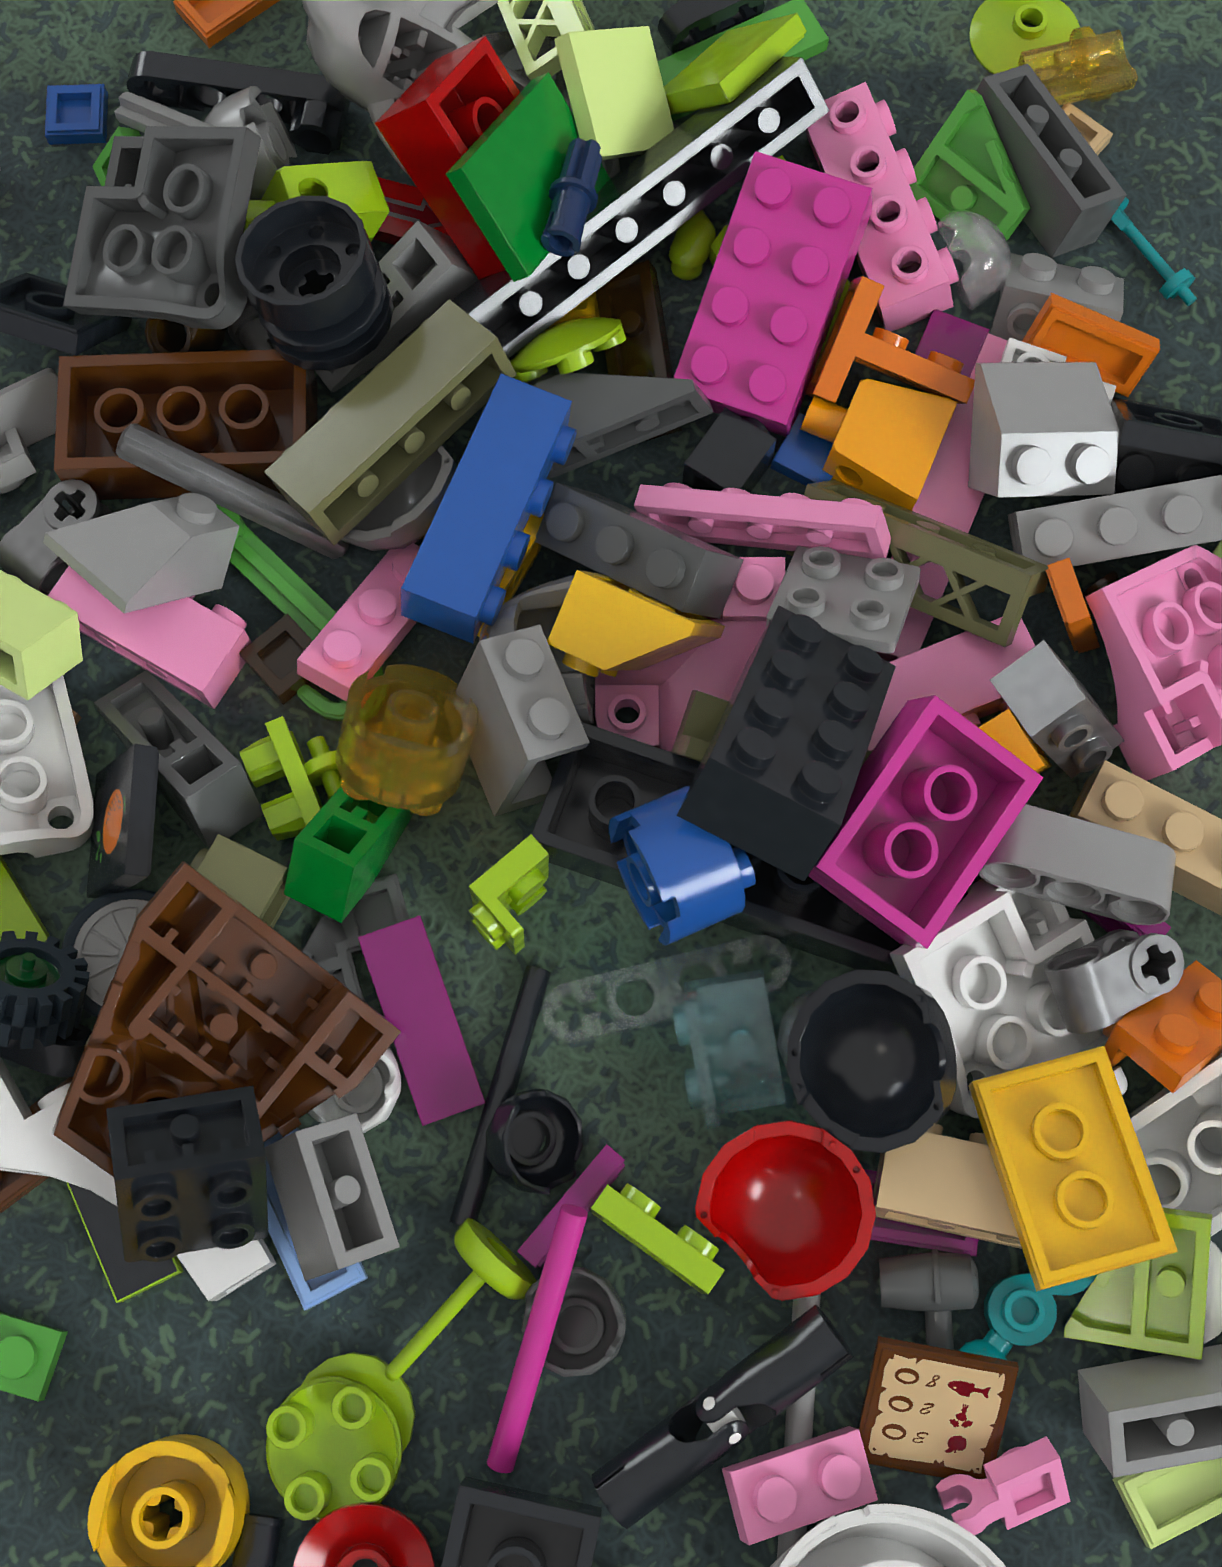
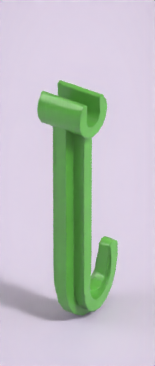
[216,504,385,722]

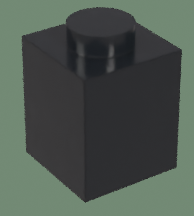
[682,408,776,493]

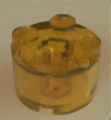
[335,664,478,816]

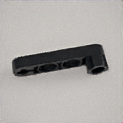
[126,51,351,155]

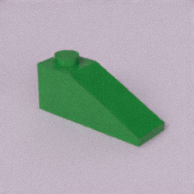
[284,733,443,923]

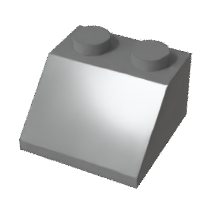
[968,362,1120,497]

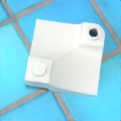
[0,675,94,858]
[889,879,1108,1119]

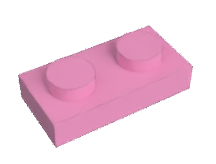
[722,1426,878,1545]

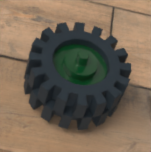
[0,931,90,1049]

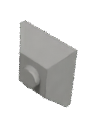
[43,493,239,614]

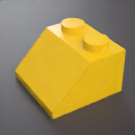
[547,570,725,677]

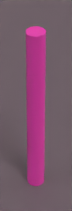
[487,1204,588,1473]

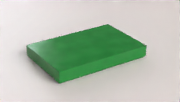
[446,72,610,282]

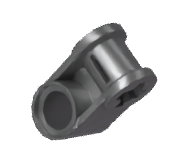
[0,479,112,596]
[1044,929,1185,1034]

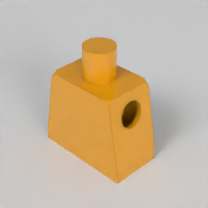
[800,379,957,511]

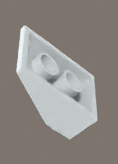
[1129,1053,1222,1236]

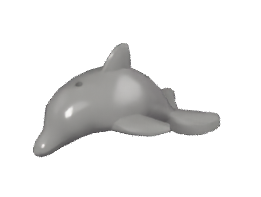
[302,0,620,179]

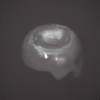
[938,210,1011,310]

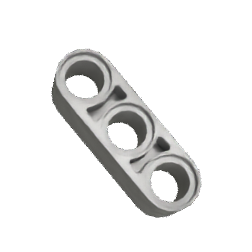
[979,804,1176,925]

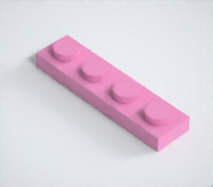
[634,483,891,559]

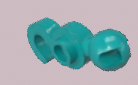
[958,1273,1097,1360]

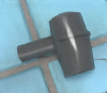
[879,1249,979,1350]

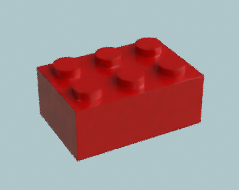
[375,36,520,280]

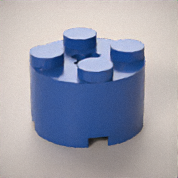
[609,786,756,946]

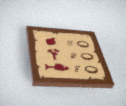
[857,1336,1019,1479]

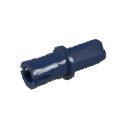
[541,138,602,257]

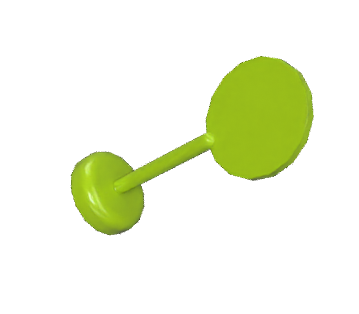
[301,1218,536,1454]

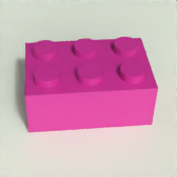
[808,695,1044,949]

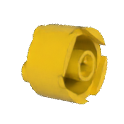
[87,1434,250,1567]

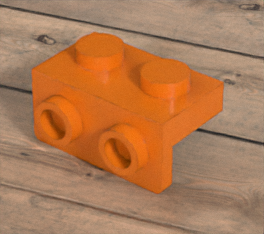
[1102,960,1222,1093]

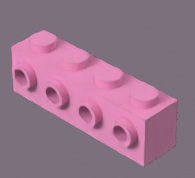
[805,82,959,331]

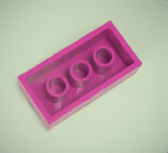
[674,151,872,437]

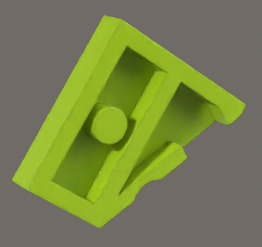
[1064,1207,1212,1360]

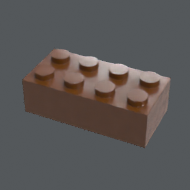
[54,349,317,500]

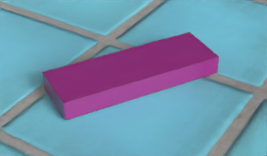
[358,915,485,1126]

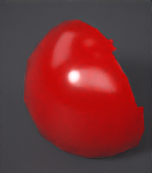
[695,1120,876,1301]

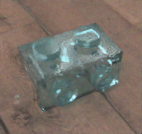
[673,969,786,1129]

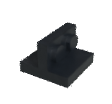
[1106,397,1222,496]

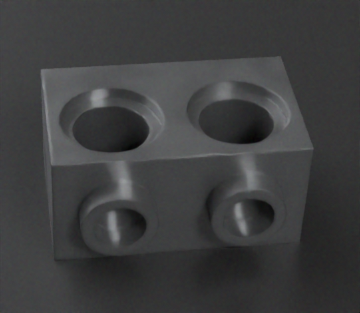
[990,640,1124,779]

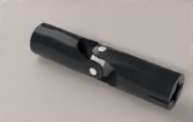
[592,1305,854,1529]

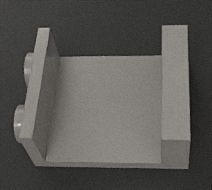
[449,625,590,816]

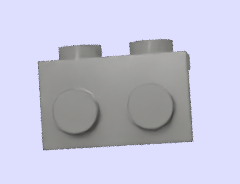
[990,253,1124,341]

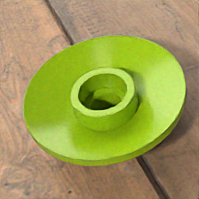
[969,0,1082,83]

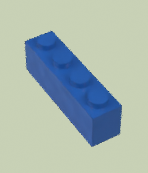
[401,374,577,644]

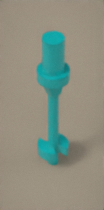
[1110,197,1197,306]

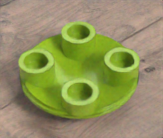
[510,317,626,383]
[266,1376,402,1521]

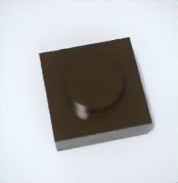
[239,613,312,705]

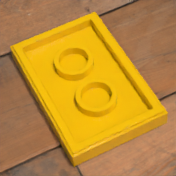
[968,1046,1178,1292]

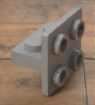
[766,546,921,654]

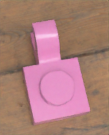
[936,1436,1070,1536]

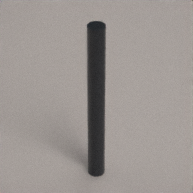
[449,965,551,1225]

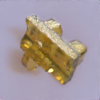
[1018,26,1138,105]

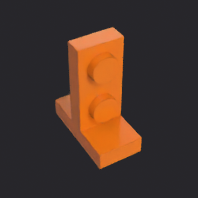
[805,276,975,404]

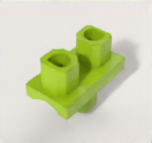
[239,716,355,841]

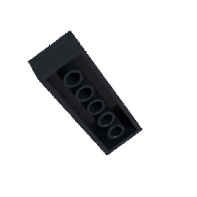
[532,722,904,976]

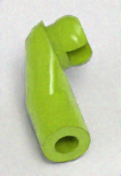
[669,210,716,281]

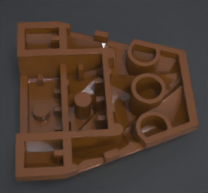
[52,861,401,1177]

